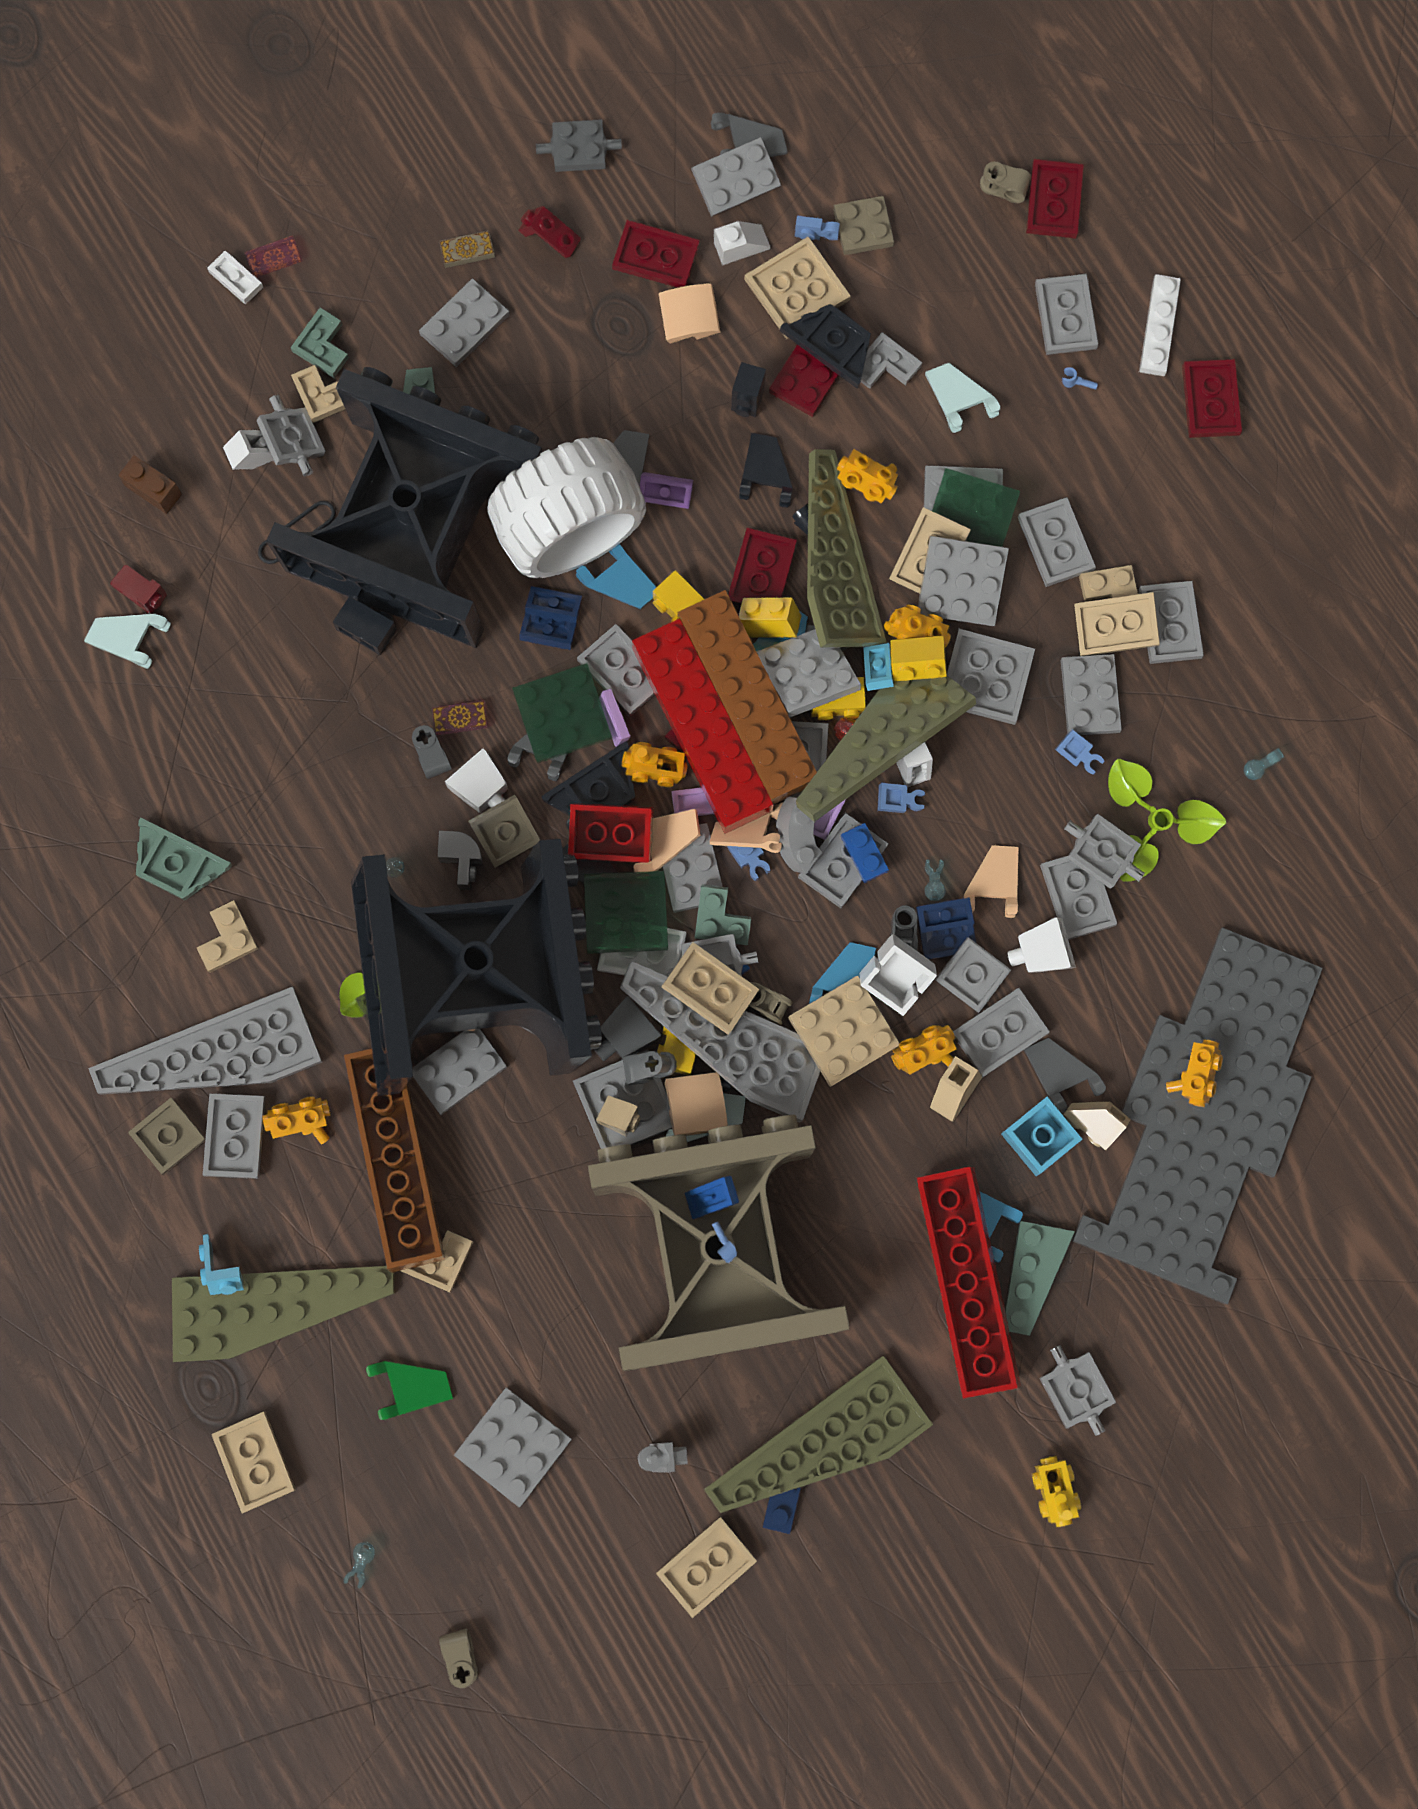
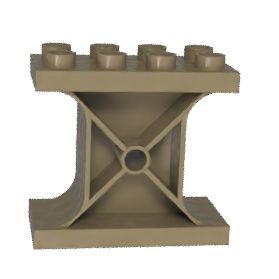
[588,1115,849,1371]

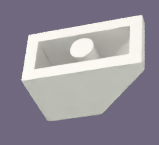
[714,221,770,265]
[223,430,274,469]

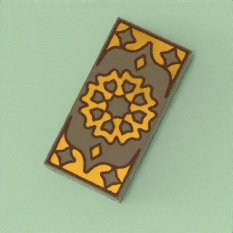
[439,231,495,268]

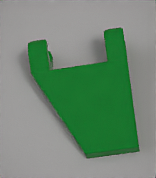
[366,1361,453,1420]

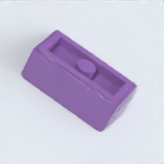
[640,472,693,509]

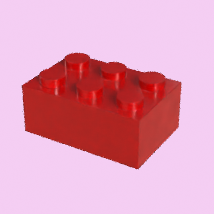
[568,803,653,863]

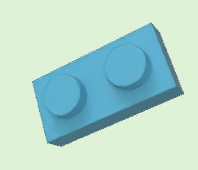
[863,643,894,691]

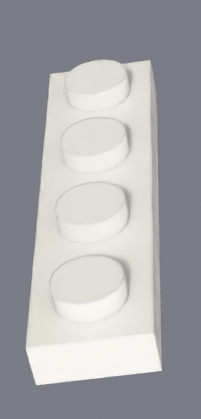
[1139,274,1180,376]

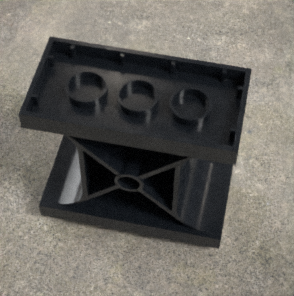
[266,367,542,648]
[351,839,601,1096]

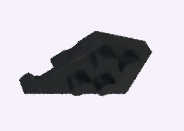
[780,304,871,389]
[541,741,635,816]

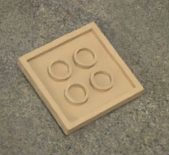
[744,237,850,339]
[788,976,900,1087]

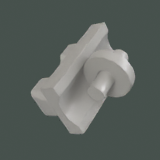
[638,1443,688,1472]

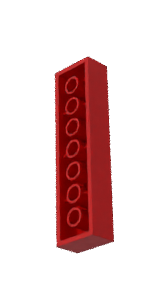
[632,618,773,834]
[917,1167,1021,1399]

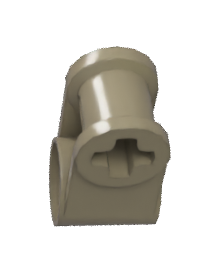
[980,162,1031,203]
[747,982,793,1026]
[439,1629,478,1688]

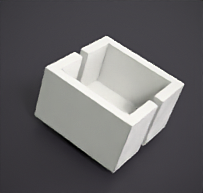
[859,933,937,1016]

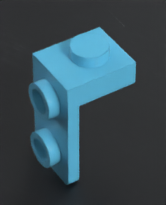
[199,1234,244,1295]

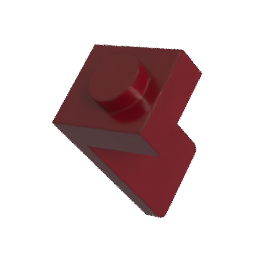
[518,206,581,258]
[110,565,167,614]

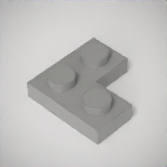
[861,333,922,389]

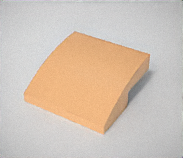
[659,283,720,343]
[665,1072,728,1136]

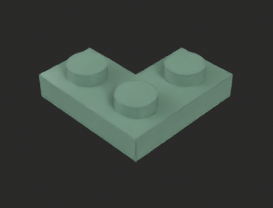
[291,308,348,378]
[695,884,751,945]

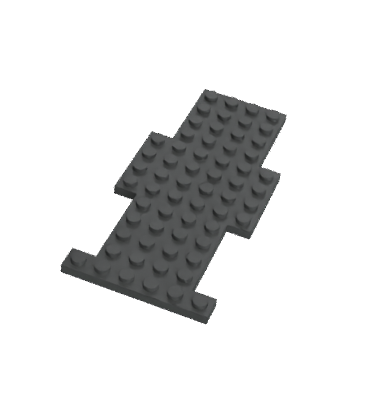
[1072,928,1322,1305]

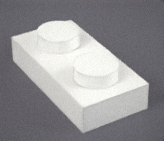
[207,251,263,305]

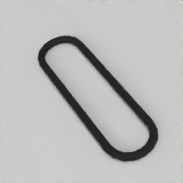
[258,501,335,564]

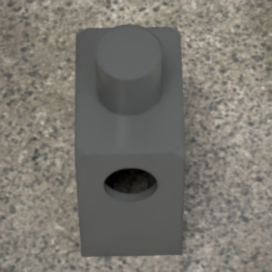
[594,996,661,1061]

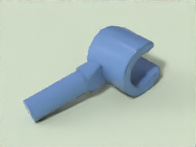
[1062,367,1098,390]
[712,1222,737,1263]

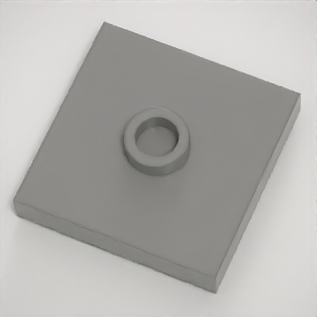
[935,937,1011,1013]

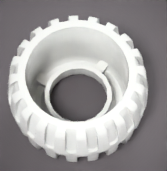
[488,437,646,578]

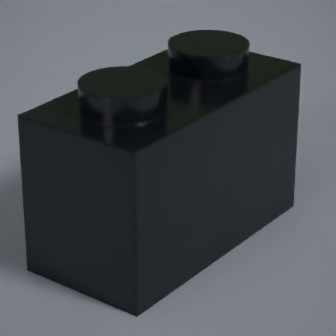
[731,362,766,417]
[333,596,397,655]

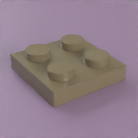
[833,196,894,255]
[468,795,540,868]
[128,1098,206,1175]

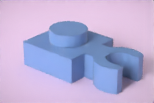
[795,216,840,240]
[1055,729,1104,774]
[878,783,925,813]
[727,846,770,881]

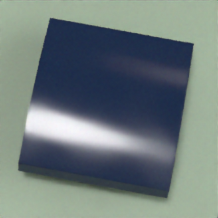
[519,586,582,650]
[916,897,976,959]

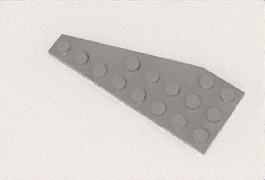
[620,961,820,1123]
[88,987,322,1095]

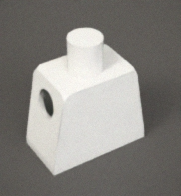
[896,742,933,787]
[445,749,508,813]
[1008,918,1076,973]

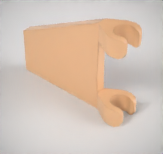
[709,802,783,853]
[634,809,701,876]
[963,845,1018,918]

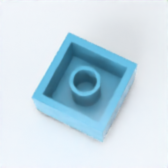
[1001,1097,1082,1176]

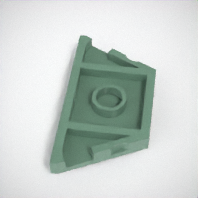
[136,818,232,900]

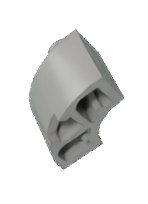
[776,797,822,874]

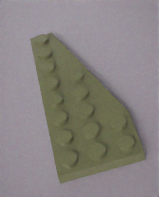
[807,449,886,648]
[796,675,976,822]
[172,1266,395,1362]
[703,1356,933,1513]

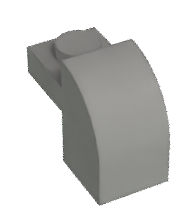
[438,831,483,890]

